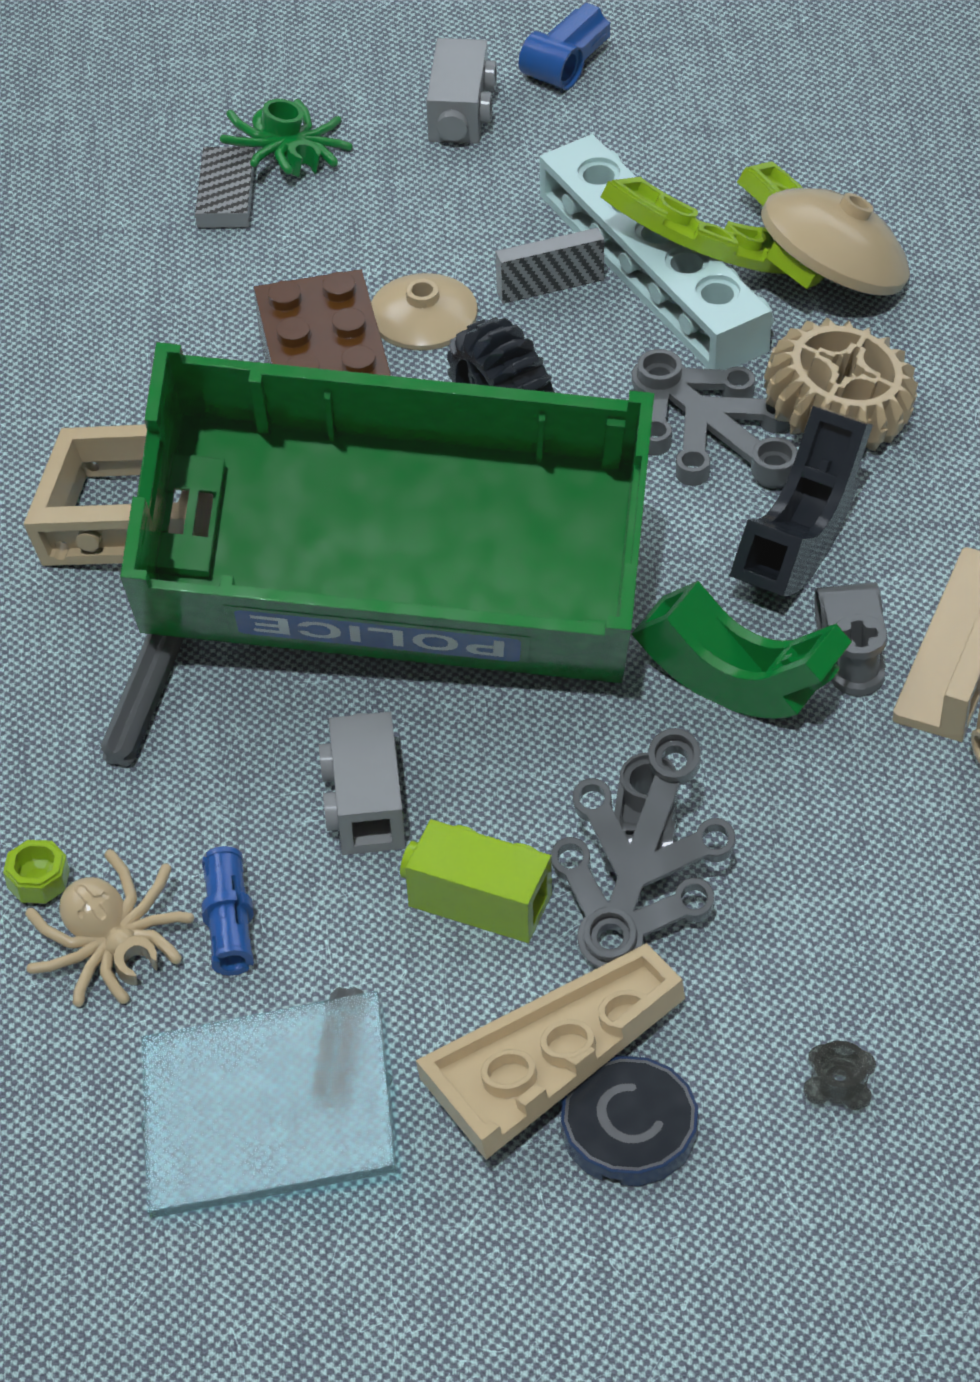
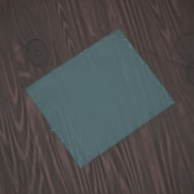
[141,991,397,1219]

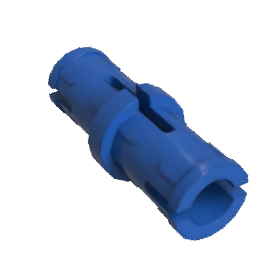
[201,846,254,976]

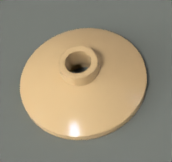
[371,273,477,351]

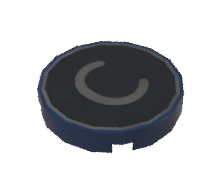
[561,1056,698,1186]

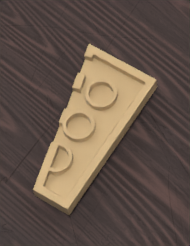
[416,943,685,1160]

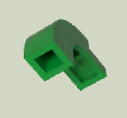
[632,581,852,719]

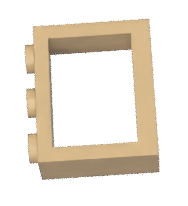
[23,424,213,566]

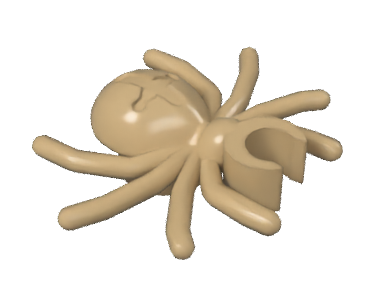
[25,849,194,1007]

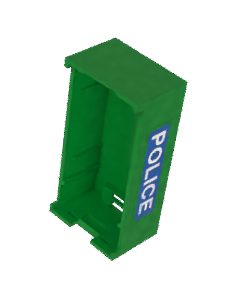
[120,342,654,683]

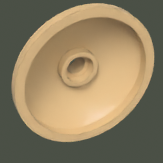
[761,188,910,296]

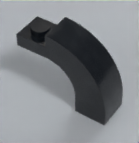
[729,406,873,596]

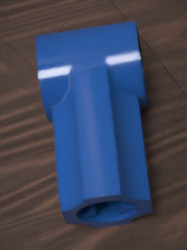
[518,3,610,90]

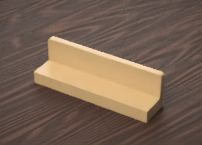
[892,547,980,742]

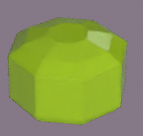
[3,840,70,904]

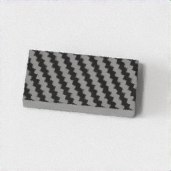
[195,146,255,228]
[495,228,604,304]

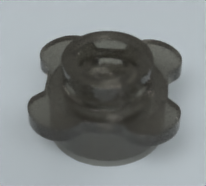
[803,1041,876,1110]

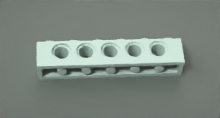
[539,134,774,370]

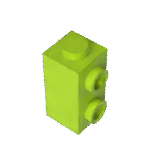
[400,819,552,943]

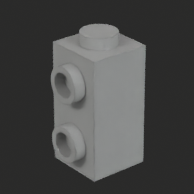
[426,38,497,144]
[319,711,405,855]

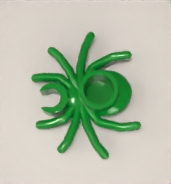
[220,99,353,177]

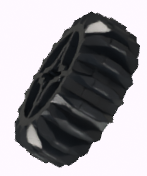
[447,317,555,393]

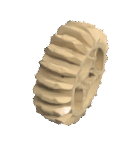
[764,318,918,451]

